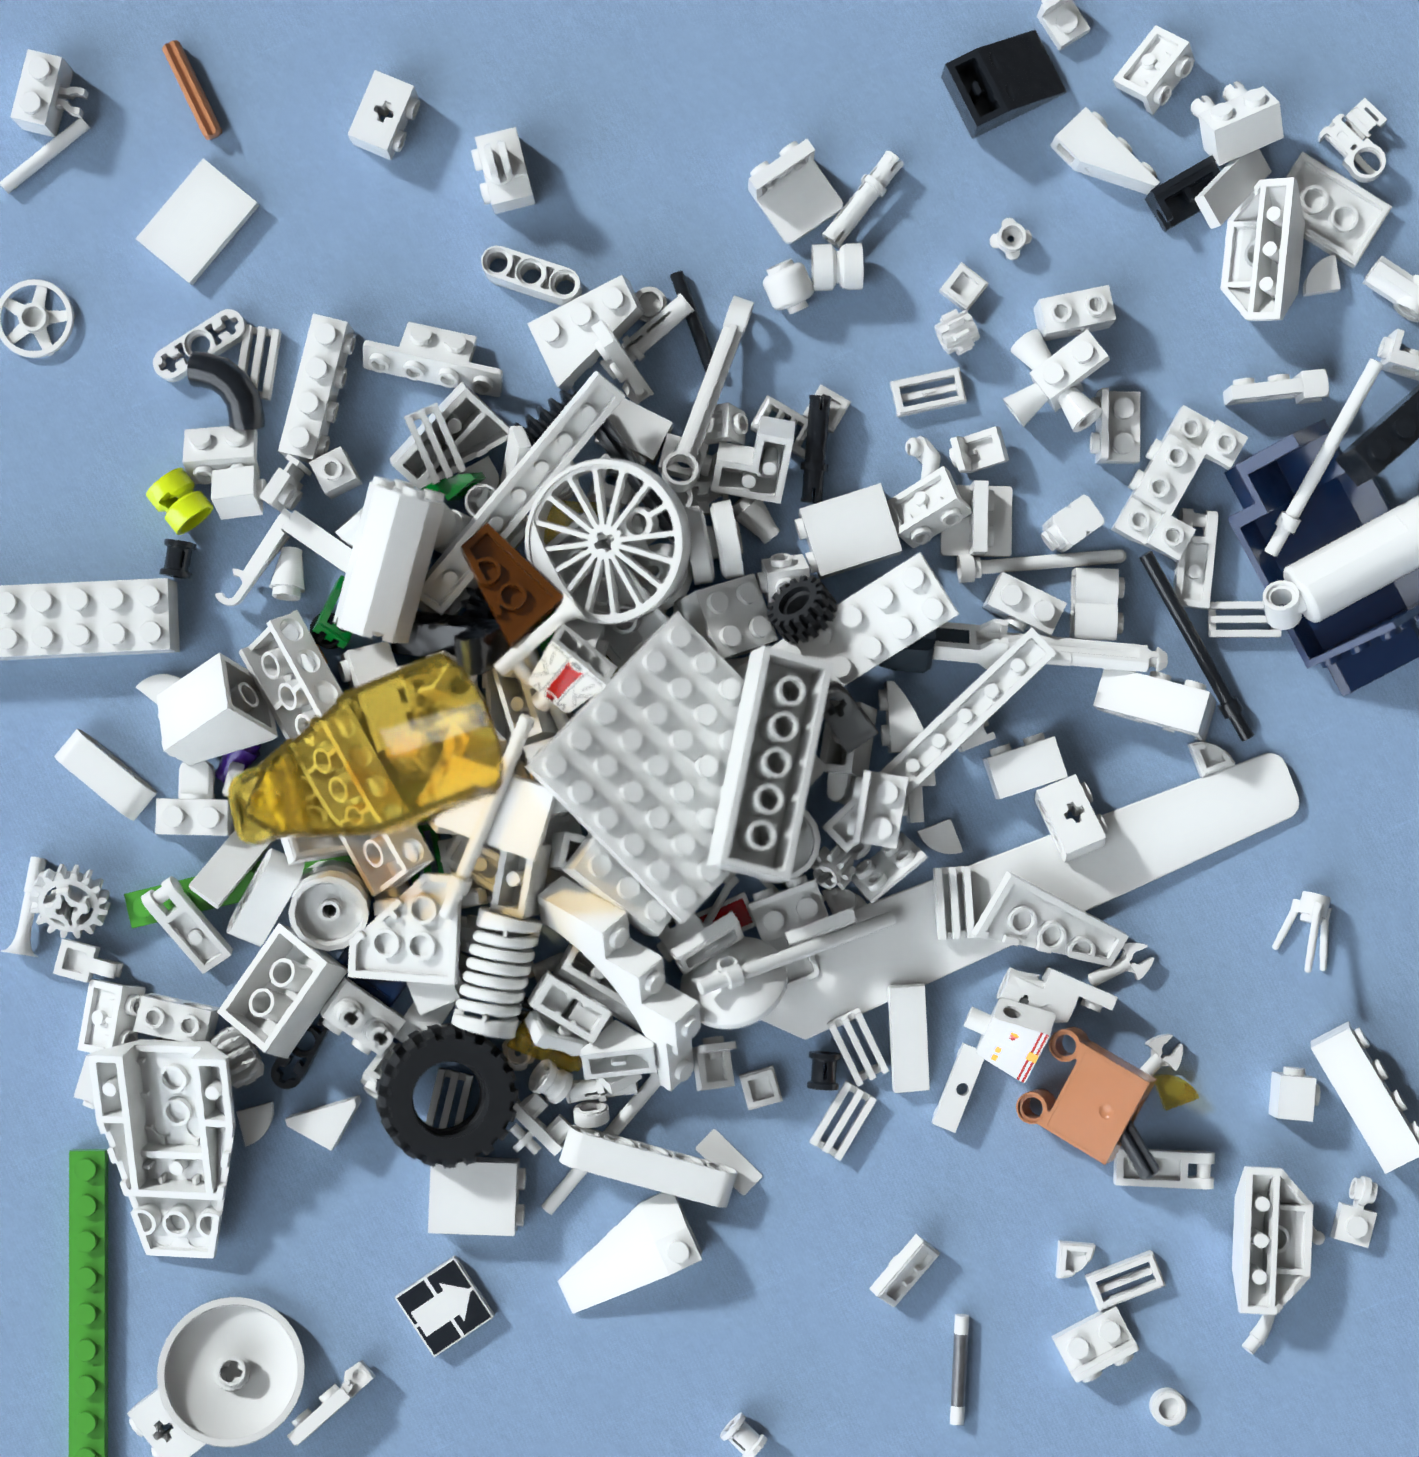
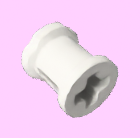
[720,1412,768,1457]

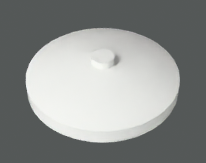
[157,1297,305,1447]

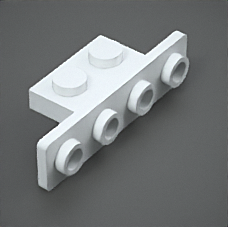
[363,322,503,397]

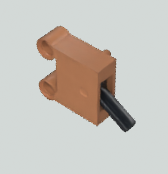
[1016,1027,1160,1180]

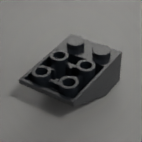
[941,30,1067,139]

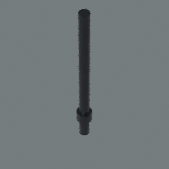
[1139,551,1254,741]

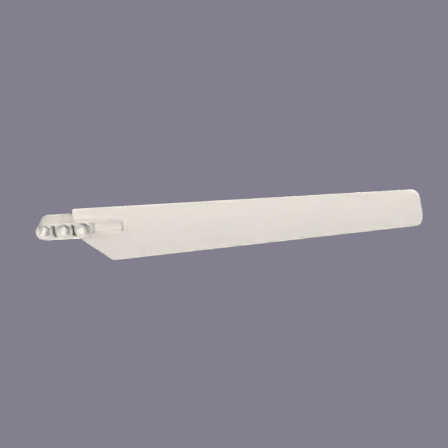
[761,753,1299,1040]

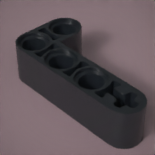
[391,611,510,676]

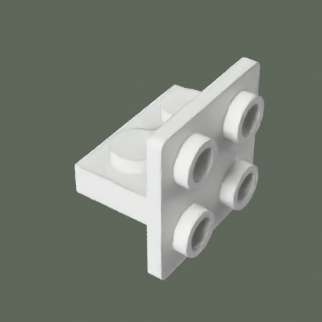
[940,480,1012,557]

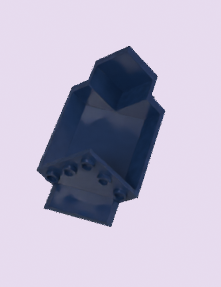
[1224,419,1419,696]

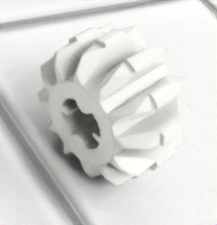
[211,1026,264,1089]

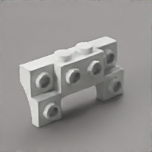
[1111,405,1248,562]

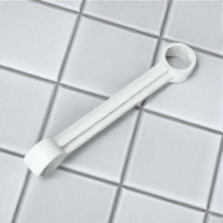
[662,295,754,492]

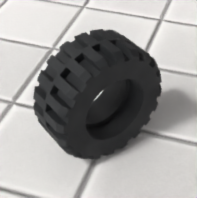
[375,1024,519,1168]

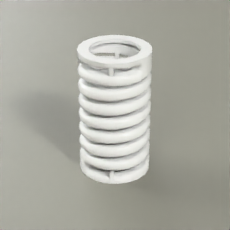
[451,907,543,1039]

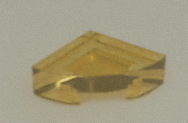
[1152,1074,1199,1111]

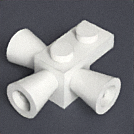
[1003,329,1110,432]

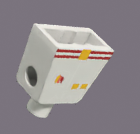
[963,998,1056,1083]

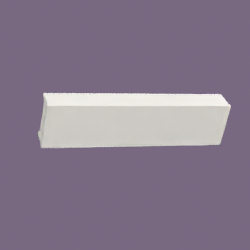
[239,610,435,897]

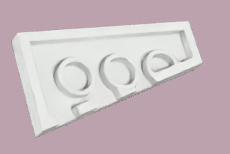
[971,871,1129,967]

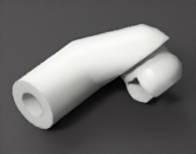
[905,436,941,479]

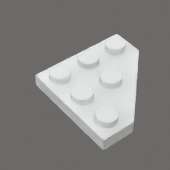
[348,872,462,985]

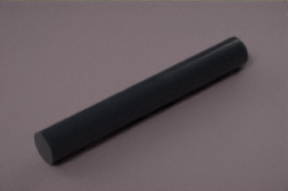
[670,271,713,373]

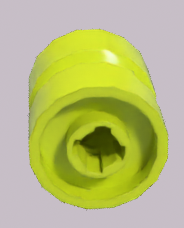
[146,468,214,535]

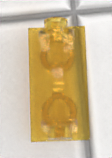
[507,1017,582,1073]

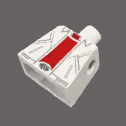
[528,623,617,713]

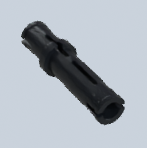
[800,395,832,503]

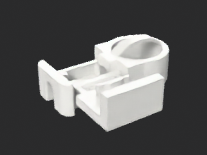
[1318,98,1387,183]

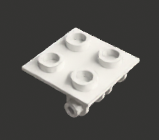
[851,832,928,903]

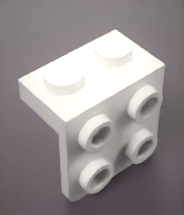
[748,139,843,244]

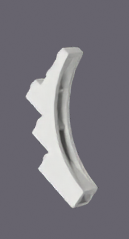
[537,876,701,1091]

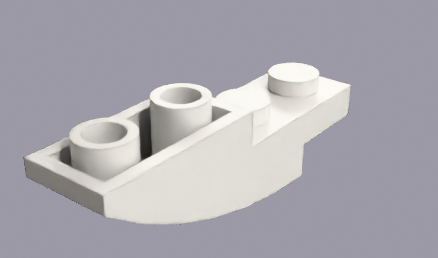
[878,681,936,823]

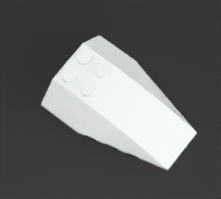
[88,1039,236,1258]

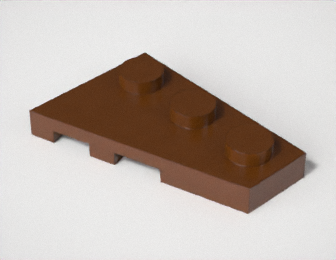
[461,523,563,648]

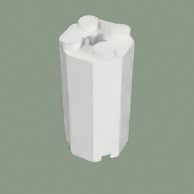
[333,476,446,643]

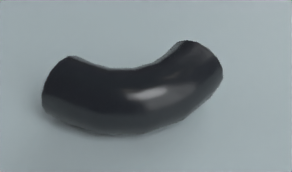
[187,351,265,430]

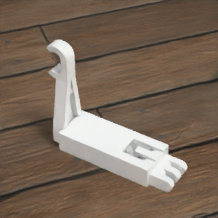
[215,508,352,606]

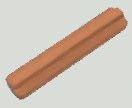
[162,40,222,140]

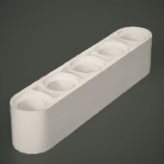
[559,1125,738,1208]

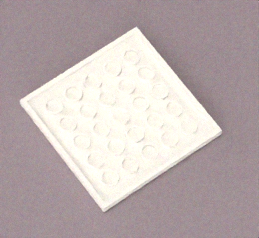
[525,612,828,924]

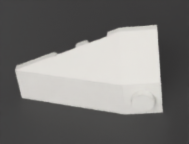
[558,1192,702,1314]

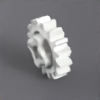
[29,864,111,939]

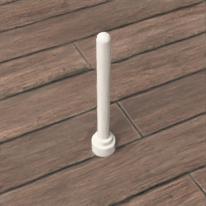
[956,549,1126,583]

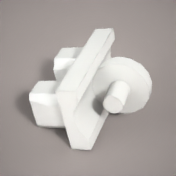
[509,1092,572,1156]

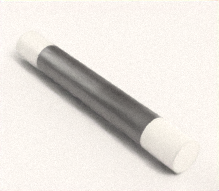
[950,1314,969,1425]

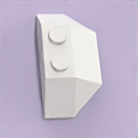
[1221,177,1305,321]
[1232,1166,1313,1315]

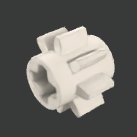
[811,845,857,890]

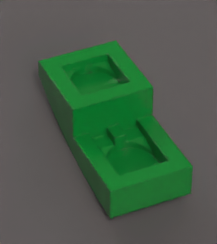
[420,472,486,501]

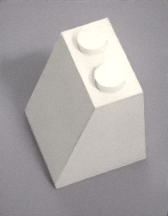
[157,652,278,765]

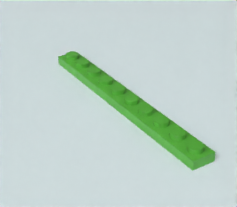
[69,1149,109,1457]

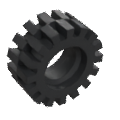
[766,575,837,644]

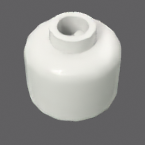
[763,258,814,315]

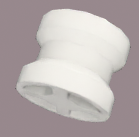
[528,1059,573,1104]

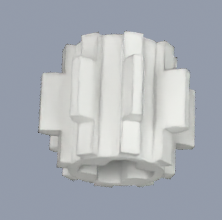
[934,309,980,356]

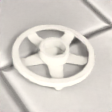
[0,279,75,358]

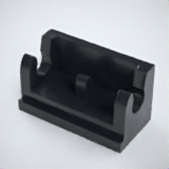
[1145,155,1220,232]

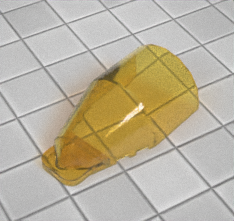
[228,652,503,846]

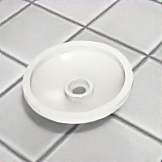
[680,936,788,1029]

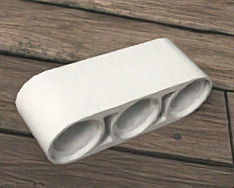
[481,245,582,306]
[54,728,157,821]
[226,848,305,947]

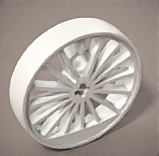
[525,458,691,625]

